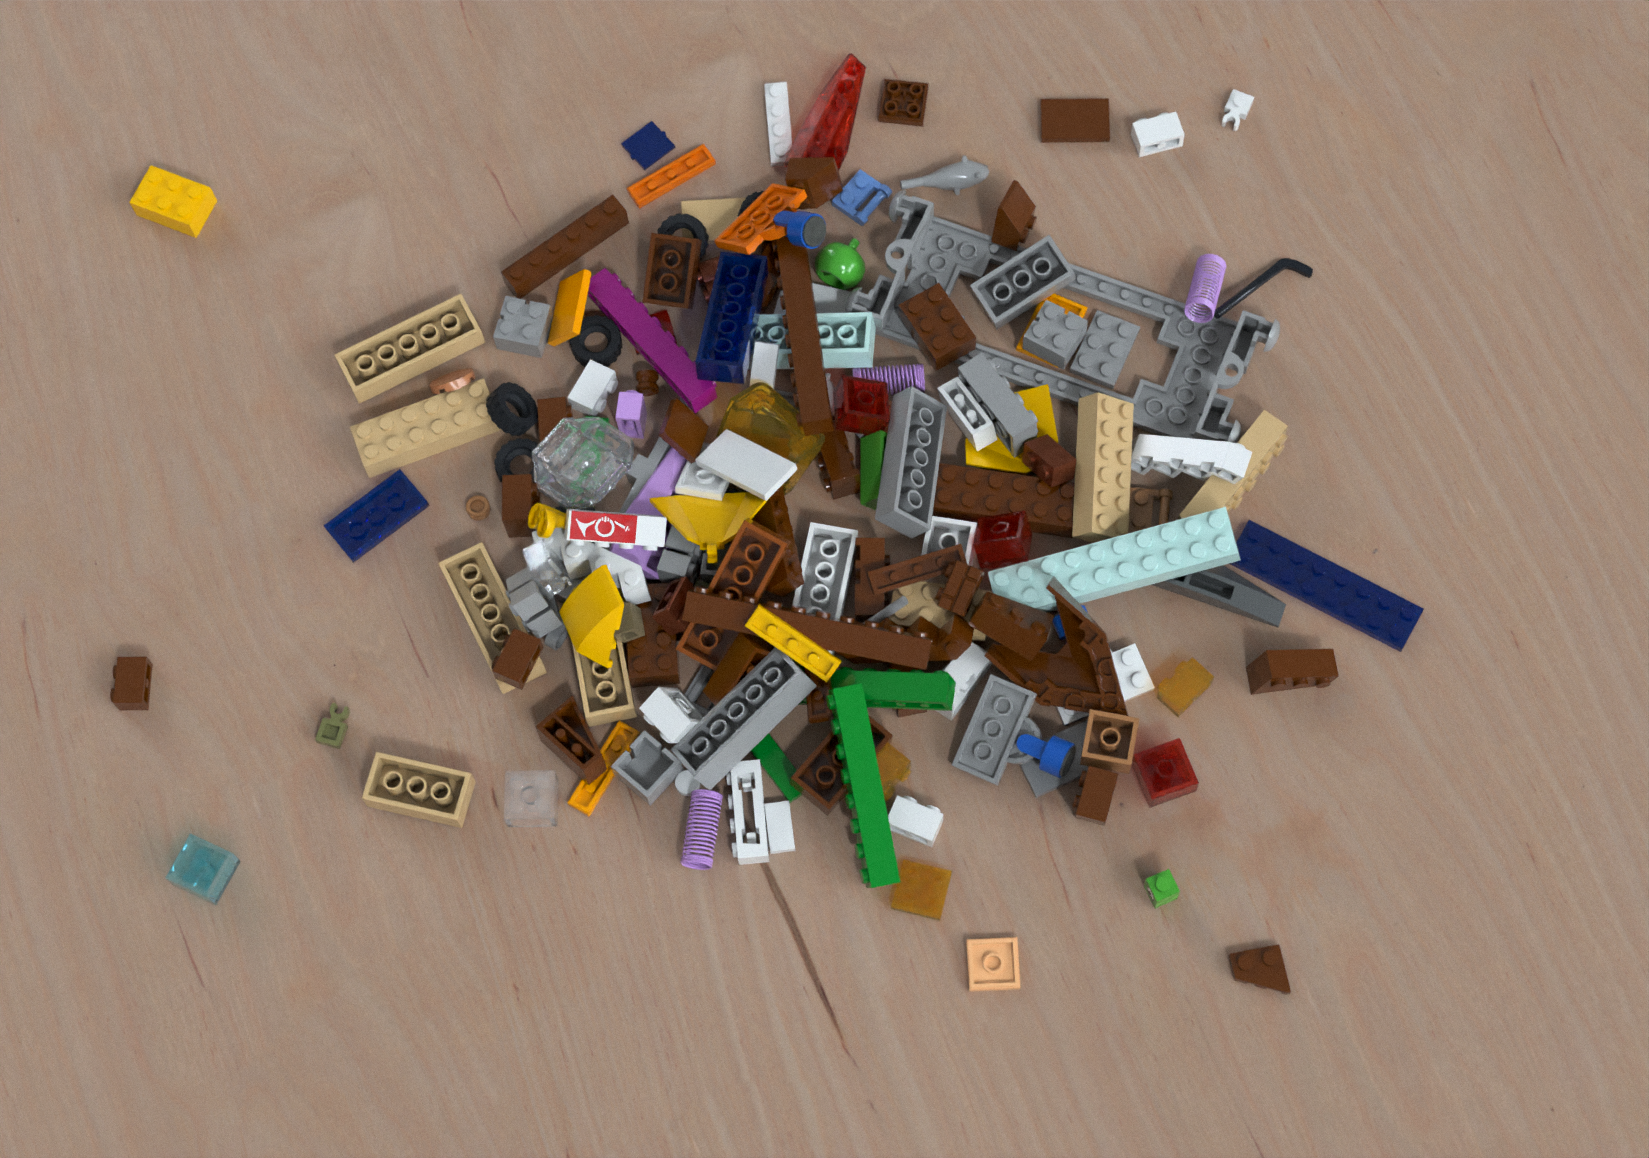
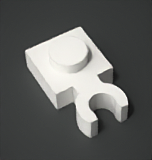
[1222,89,1254,131]

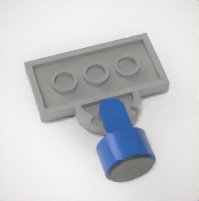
[952,674,1076,785]

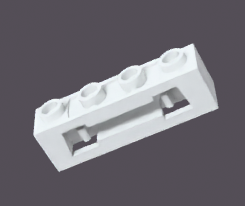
[726,759,769,865]

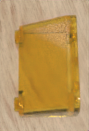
[716,382,825,496]

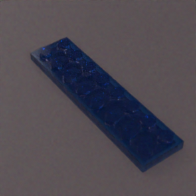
[1229,520,1424,652]

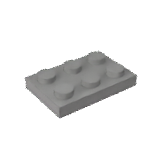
[1070,310,1140,389]

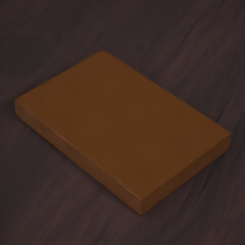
[1040,98,1110,143]

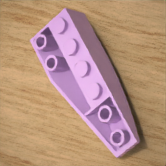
[609,447,687,580]

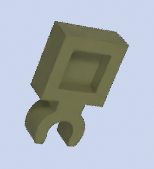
[315,703,350,749]

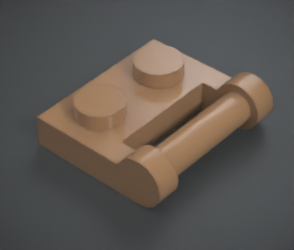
[1128,487,1173,533]

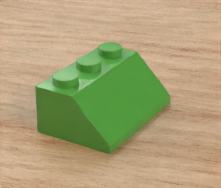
[860,430,887,510]

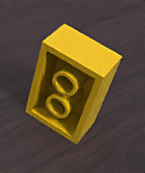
[129,165,217,238]

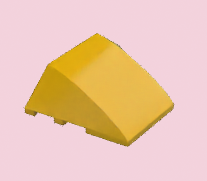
[559,565,624,668]

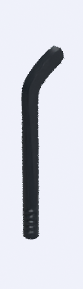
[1214,258,1313,319]

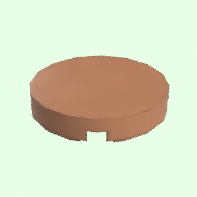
[429,368,476,394]

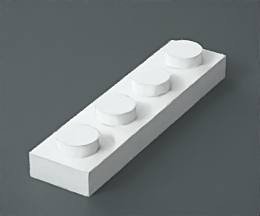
[764,82,793,167]

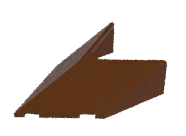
[984,576,1128,716]

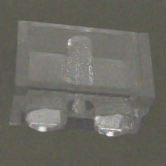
[522,539,572,596]

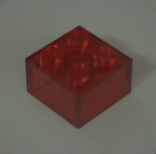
[833,375,890,435]
[973,510,1033,569]
[1132,738,1199,808]

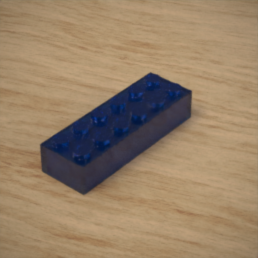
[695,252,768,384]

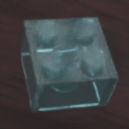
[165,834,241,905]

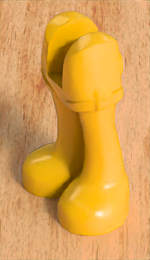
[528,503,566,538]

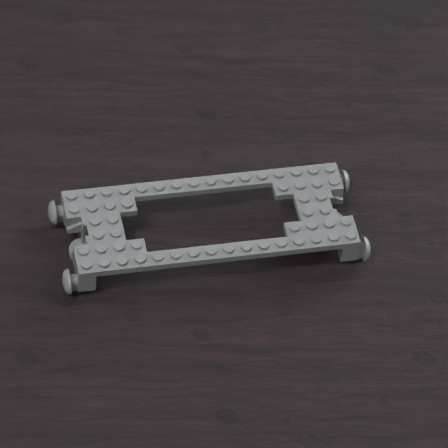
[845,190,1280,443]

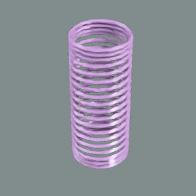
[1184,254,1226,323]
[853,363,925,398]
[680,789,723,870]

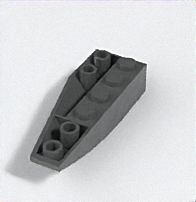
[1151,565,1286,628]

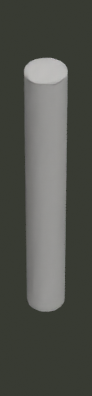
[863,596,908,624]

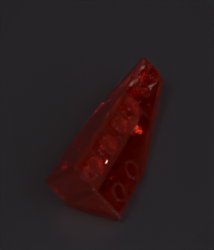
[783,53,866,172]

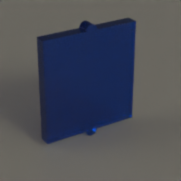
[621,121,676,170]

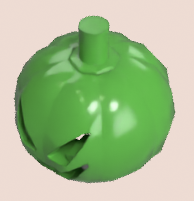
[815,238,865,290]

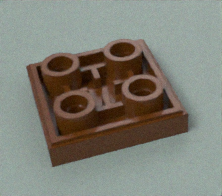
[878,79,929,127]
[658,397,709,464]

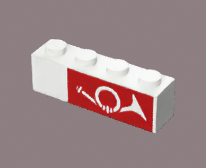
[564,509,667,551]

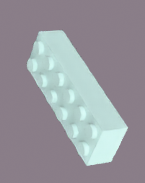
[728,312,876,370]

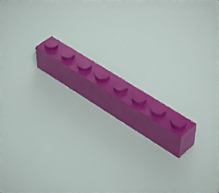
[587,268,718,414]

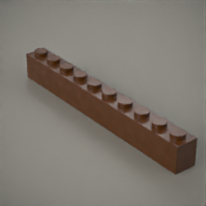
[772,236,834,436]
[682,586,933,670]

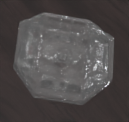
[532,417,634,510]

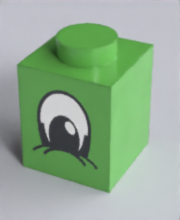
[1144,869,1180,909]

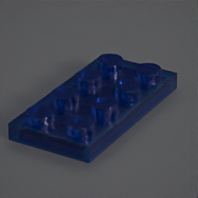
[324,469,430,563]

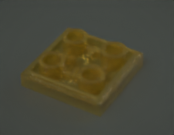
[891,859,952,921]

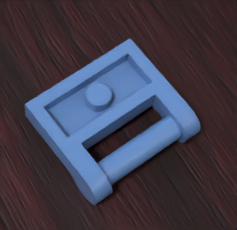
[832,169,892,226]

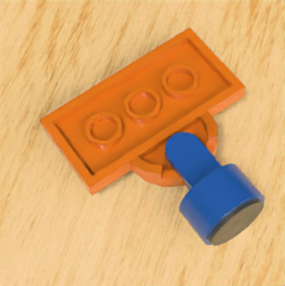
[714,183,826,255]

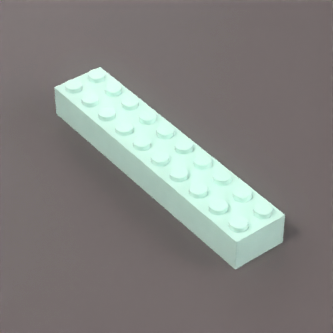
[988,507,1241,613]

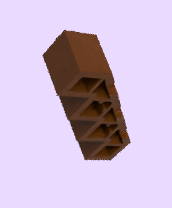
[835,614,974,664]

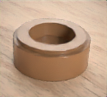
[466,496,491,521]

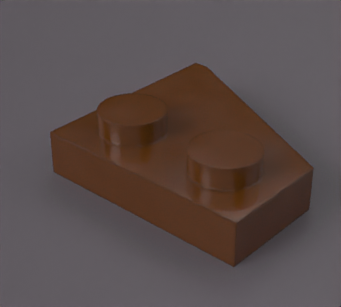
[1228,944,1291,995]

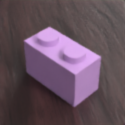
[616,390,647,439]

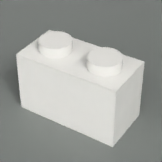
[1131,112,1185,157]
[568,360,618,417]
[888,795,944,847]

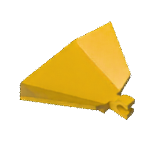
[965,384,1058,475]
[649,492,767,563]

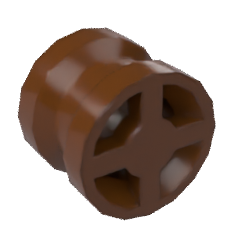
[635,369,659,396]

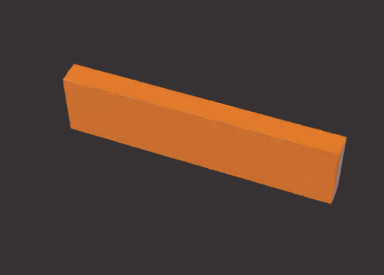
[627,144,716,209]

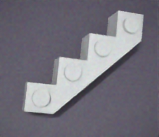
[1131,434,1252,484]
[532,528,651,605]

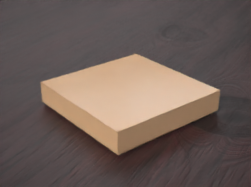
[966,937,1020,991]

